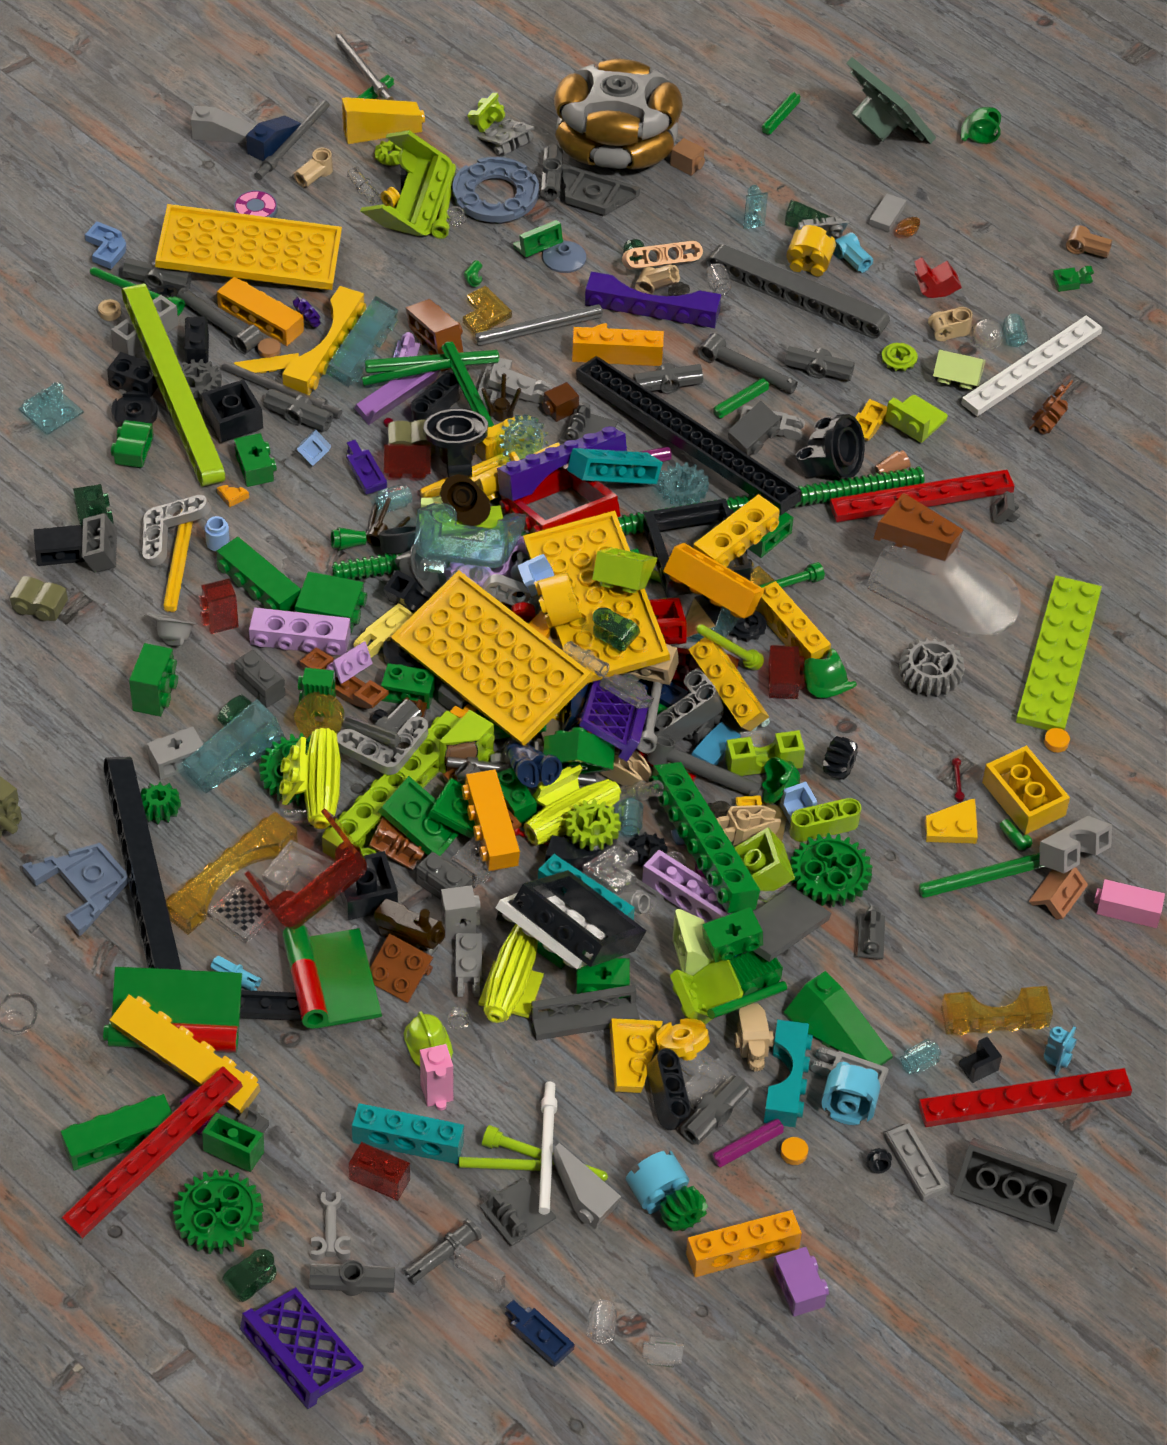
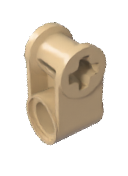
[928,307,973,341]

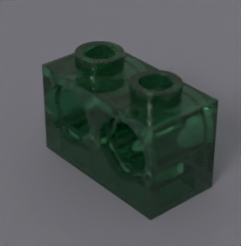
[73,484,114,534]

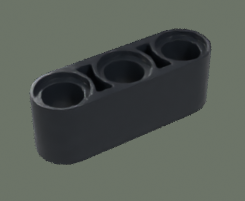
[411,372,460,422]
[647,1048,691,1130]

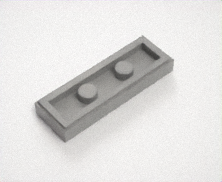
[885,1123,948,1201]

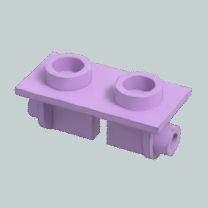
[393,332,420,358]
[326,641,373,683]

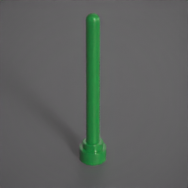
[90,267,185,316]
[759,562,825,588]

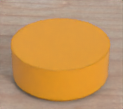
[1044,728,1070,753]
[781,1137,808,1165]

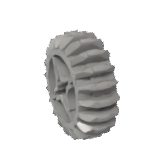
[899,637,965,697]

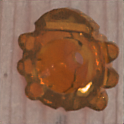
[895,217,920,237]

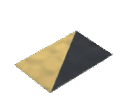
[686,594,723,637]

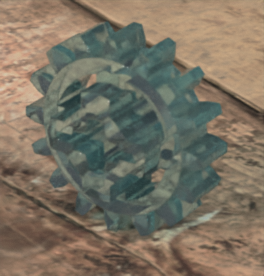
[499,414,548,461]
[658,462,709,505]

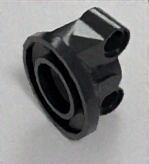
[423,409,488,478]
[796,414,865,479]

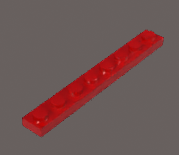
[830,470,1015,522]
[62,1066,243,1239]
[918,1068,1132,1127]

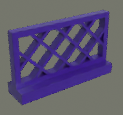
[579,679,650,762]
[240,1287,364,1409]

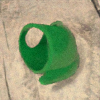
[961,107,1001,144]
[804,648,857,698]

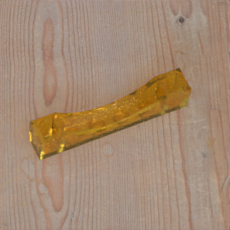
[166,812,298,935]

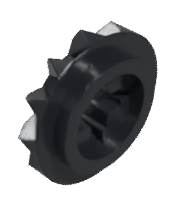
[728,610,767,642]
[627,831,668,867]

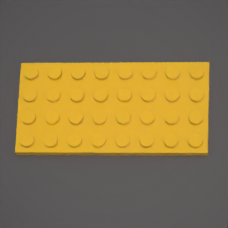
[155,204,342,290]
[523,511,670,683]
[391,570,593,746]

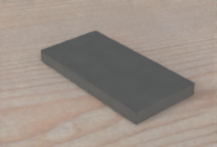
[754,886,832,962]

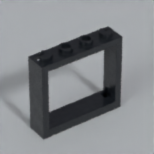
[643,498,754,598]
[511,870,647,967]

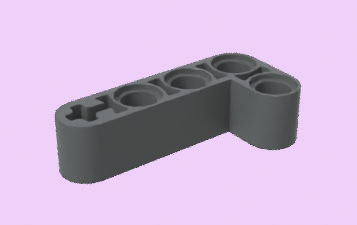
[642,670,724,754]

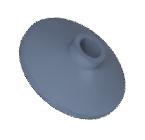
[543,241,586,273]

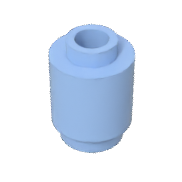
[205,516,230,551]

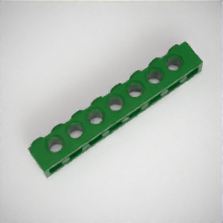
[649,762,760,913]

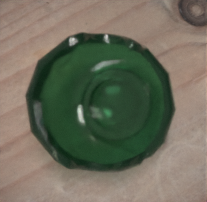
[217,694,255,731]

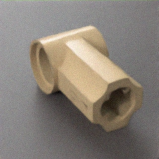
[293,148,333,188]
[635,264,680,295]

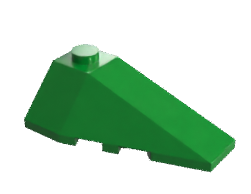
[783,971,893,1066]

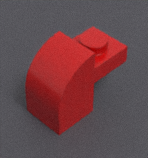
[914,257,962,298]

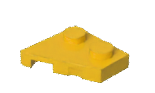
[925,799,978,844]

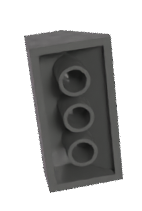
[953,1138,1077,1231]

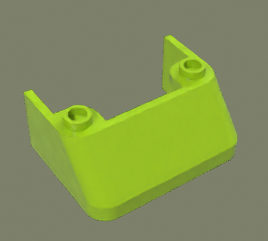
[360,130,453,236]

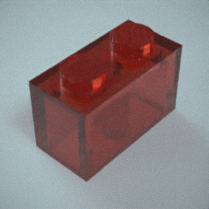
[384,444,431,478]
[199,579,239,634]
[768,645,804,699]
[349,1142,411,1201]

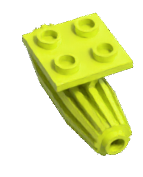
[279,728,341,829]
[523,765,621,846]
[478,924,544,1023]

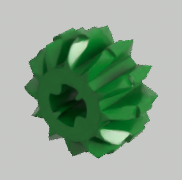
[141,781,181,825]
[660,1186,708,1232]

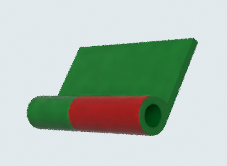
[282,924,382,1029]
[103,967,242,1053]

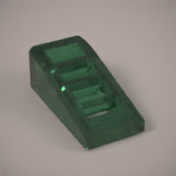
[785,200,831,228]

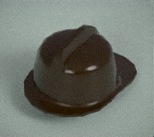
[440,474,491,526]

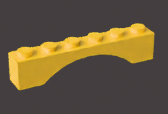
[282,286,366,395]

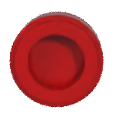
[511,602,535,623]

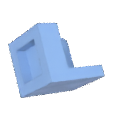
[297,429,331,466]
[517,554,554,596]
[779,782,817,823]

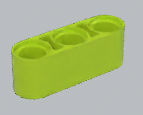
[789,798,861,842]

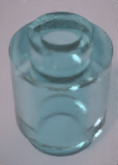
[1003,314,1028,347]
[375,485,412,513]
[618,798,643,837]
[900,1039,941,1075]

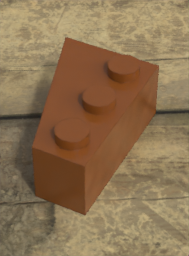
[406,299,463,372]
[873,493,964,561]

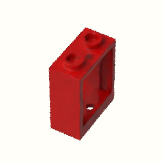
[649,598,687,645]

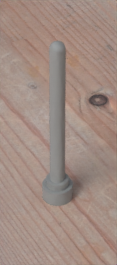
[637,682,663,753]

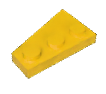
[609,1018,663,1093]

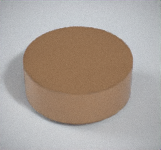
[258,338,281,358]

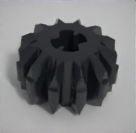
[823,736,858,780]

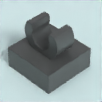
[992,491,1020,524]
[236,1108,269,1133]

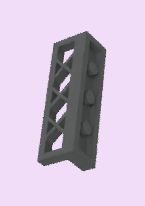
[531,985,640,1041]

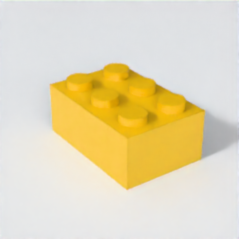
[982,745,1070,835]

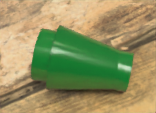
[330,527,366,551]

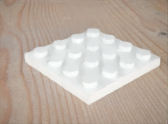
[496,893,608,969]

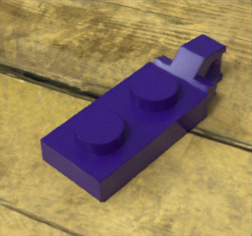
[346,440,387,495]

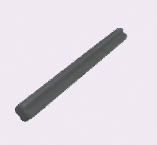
[475,304,603,346]

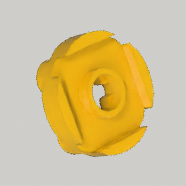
[656,1018,710,1061]

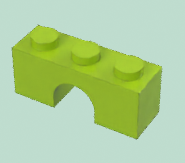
[725,730,805,776]

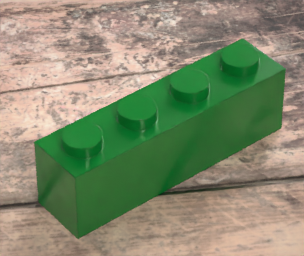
[216,536,301,612]
[61,1094,172,1171]

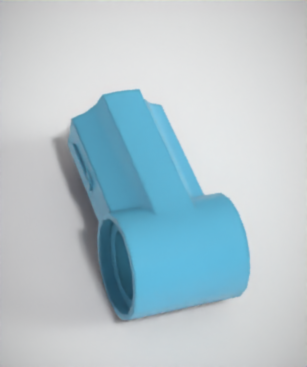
[833,232,873,273]

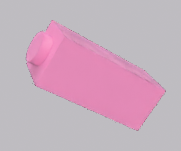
[1094,879,1165,928]
[420,1044,453,1111]

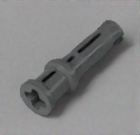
[403,1218,482,1285]

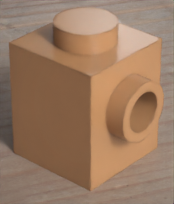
[670,138,705,176]

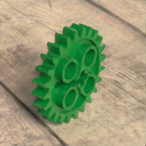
[259,733,341,806]
[790,833,873,907]
[173,1169,264,1254]

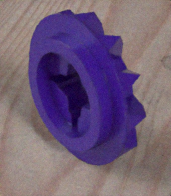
[293,297,321,327]

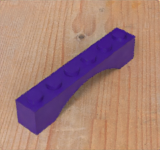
[585,271,721,328]
[497,426,627,501]

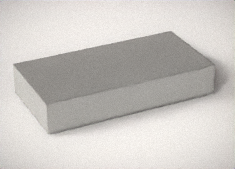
[869,193,907,232]

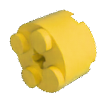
[786,225,836,277]
[534,572,582,628]

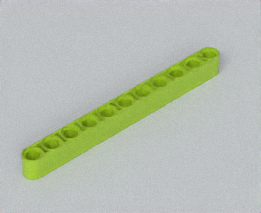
[121,283,225,487]

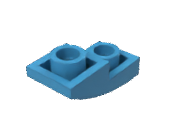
[692,722,741,765]

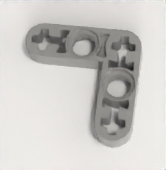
[142,495,211,566]
[481,574,548,614]
[337,716,428,775]

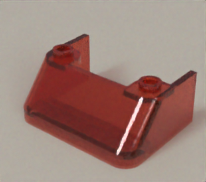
[244,808,367,929]

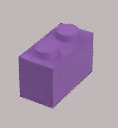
[773,1247,829,1317]

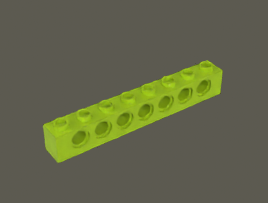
[322,711,461,861]

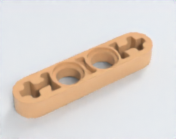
[622,241,703,270]

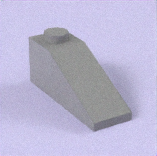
[191,106,256,144]
[552,1143,621,1229]

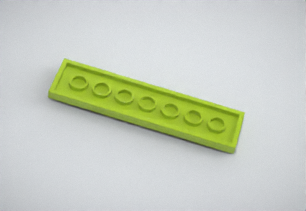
[1016,575,1102,730]

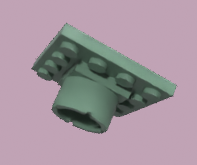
[846,57,936,144]

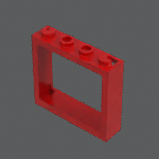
[499,464,621,533]

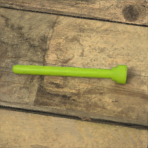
[431,163,456,239]
[696,624,764,671]
[482,1125,608,1181]

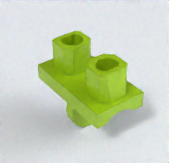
[467,93,505,132]

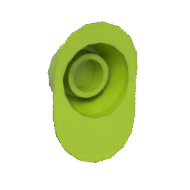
[404,1011,453,1067]

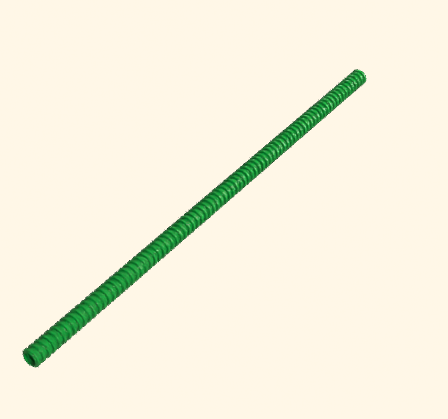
[332,466,925,580]

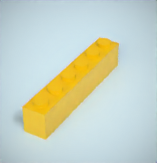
[110,995,261,1115]

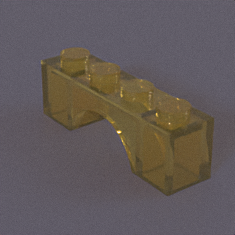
[941,986,1053,1035]

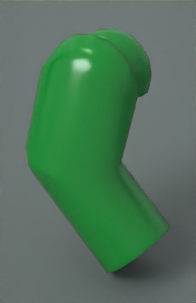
[464,260,482,287]
[1000,819,1033,850]

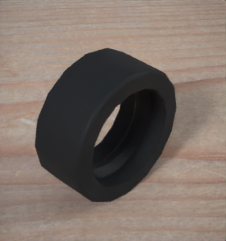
[379,526,426,554]

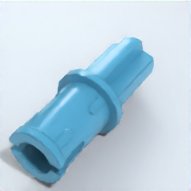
[210,956,262,991]

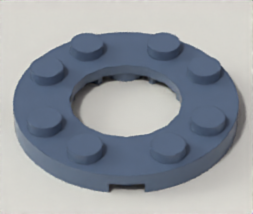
[453,157,539,224]

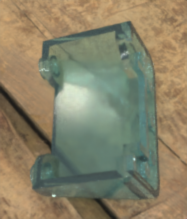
[415,502,526,568]

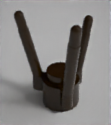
[481,373,521,422]
[366,497,410,547]

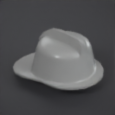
[147,612,197,646]

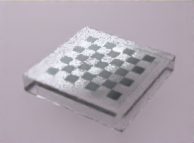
[207,880,280,944]

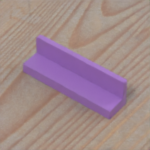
[354,370,441,425]

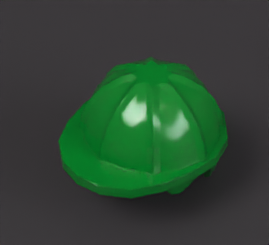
[761,757,800,805]

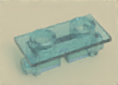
[743,185,768,229]

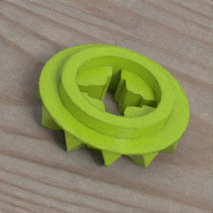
[375,140,401,166]
[882,343,918,372]

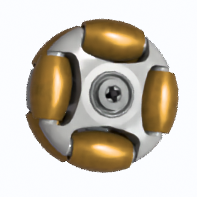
[554,59,683,169]

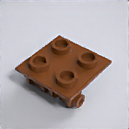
[1029,380,1073,434]
[369,816,424,871]
[370,934,434,1003]

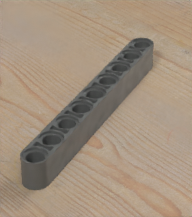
[706,244,890,338]

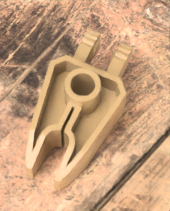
[600,746,651,789]
[716,805,781,847]
[735,1003,774,1072]

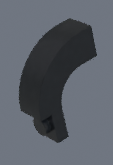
[545,806,618,872]

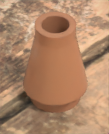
[874,450,911,475]

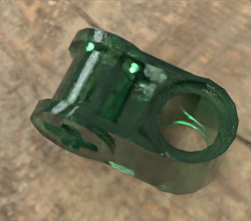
[593,608,640,651]
[222,1249,277,1302]

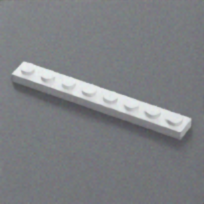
[961,315,1102,416]

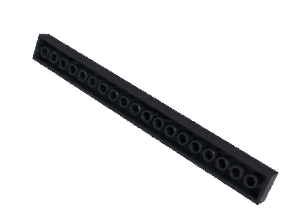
[576,356,801,515]

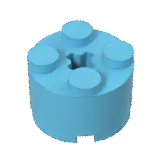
[821,1062,881,1125]
[625,1151,689,1214]

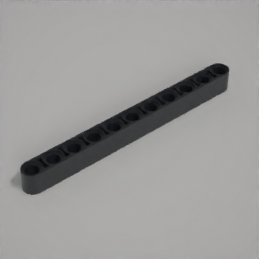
[103,757,182,970]

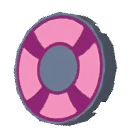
[234,190,278,218]

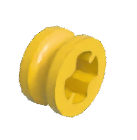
[381,187,400,207]

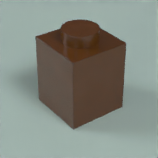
[542,382,579,422]

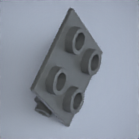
[559,402,618,443]
[480,1178,556,1246]

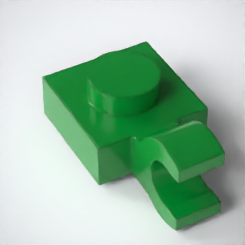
[1052,266,1094,292]

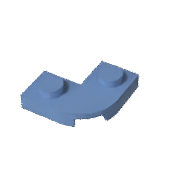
[85,221,126,269]

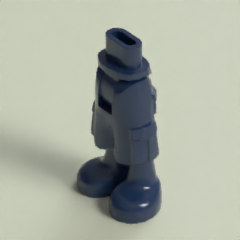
[506,742,562,788]

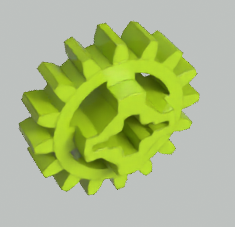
[565,799,621,851]

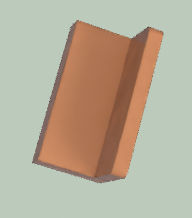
[1029,867,1088,919]

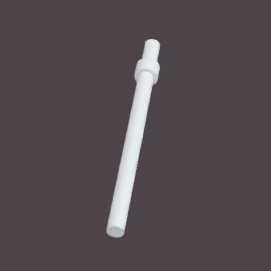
[539,1082,557,1215]

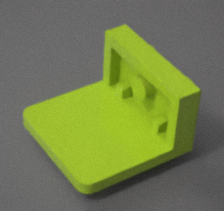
[885,395,948,443]
[670,960,743,1025]

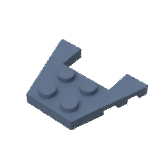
[22,843,129,936]

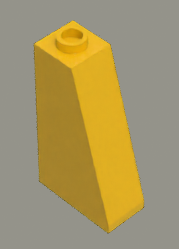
[342,97,425,144]

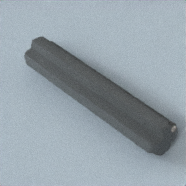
[342,716,401,748]

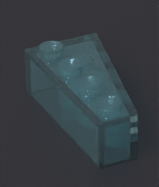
[326,296,399,387]
[181,699,287,793]

